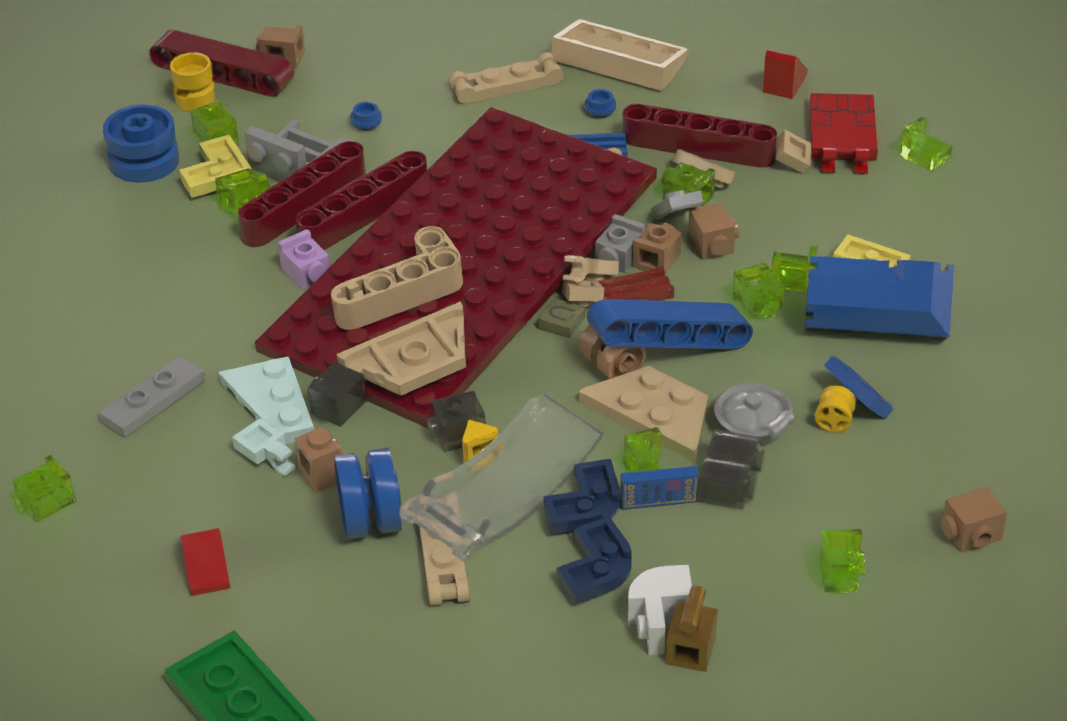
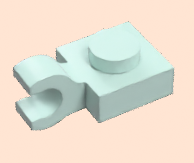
[232,418,296,476]

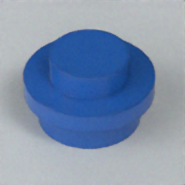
[585,89,616,117]
[350,101,382,130]

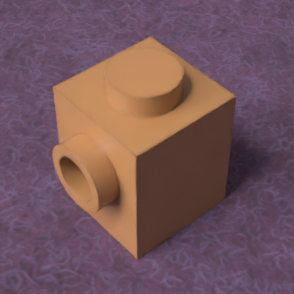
[688,202,739,260]
[941,487,1007,552]

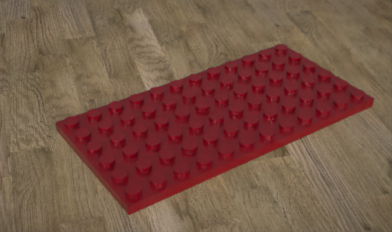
[255,107,657,430]

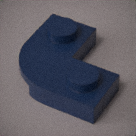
[543,459,620,534]
[557,516,632,605]

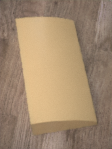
[551,19,689,91]

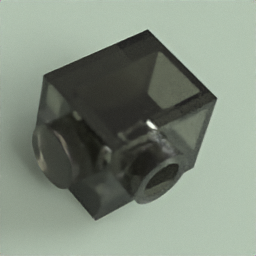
[308,362,367,427]
[427,391,486,452]

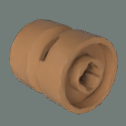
[578,324,646,379]

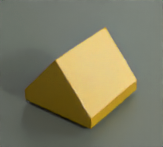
[462,420,500,470]

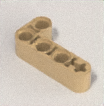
[331,226,463,330]

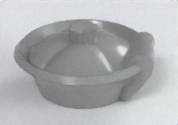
[714,383,794,445]

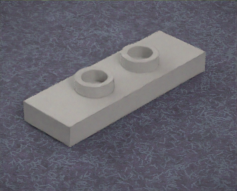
[98,356,206,438]

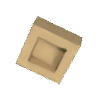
[776,130,811,173]
[562,280,604,306]

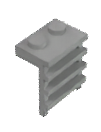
[244,119,346,181]

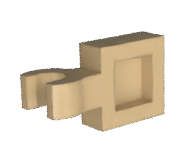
[563,255,619,283]

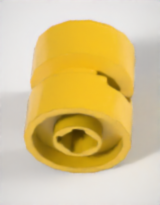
[170,53,216,112]

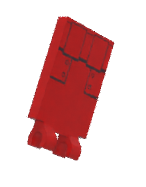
[810,93,878,174]

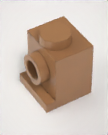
[256,25,305,68]
[633,223,681,277]
[294,427,343,493]

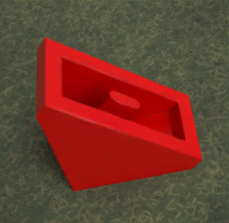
[763,50,808,99]
[180,528,231,596]

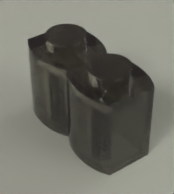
[698,429,765,510]

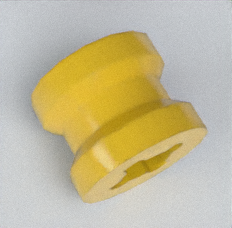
[814,385,856,433]

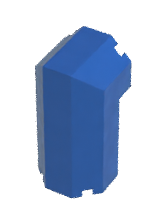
[805,256,954,338]

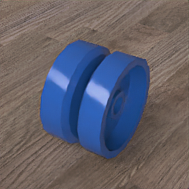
[103,104,179,183]
[334,448,402,540]

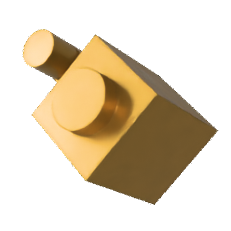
[666,585,718,672]

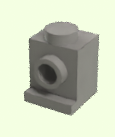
[595,214,645,273]

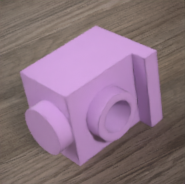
[278,229,330,289]

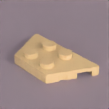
[337,302,466,395]
[579,366,708,462]

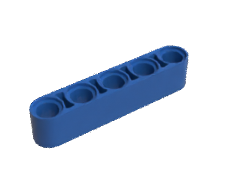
[587,299,753,349]

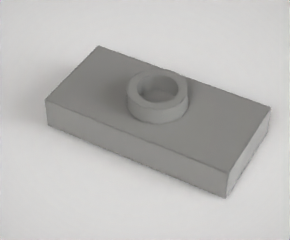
[651,190,703,220]

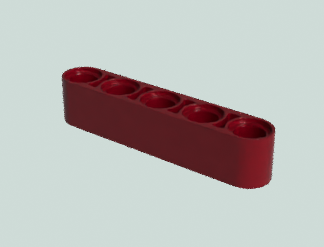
[149,30,295,97]
[623,104,777,168]
[238,141,366,247]
[296,151,427,250]

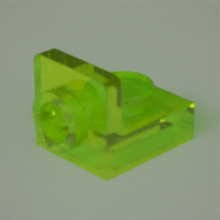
[900,117,953,172]
[770,245,818,292]
[623,427,662,473]

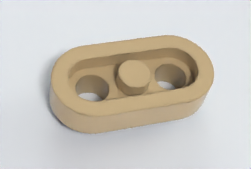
[673,149,736,188]

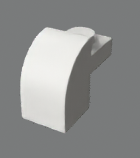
[628,565,692,655]

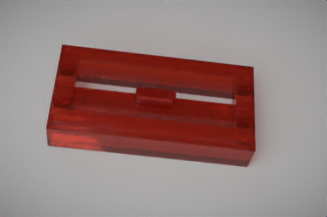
[598,267,675,301]

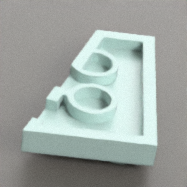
[218,357,314,444]

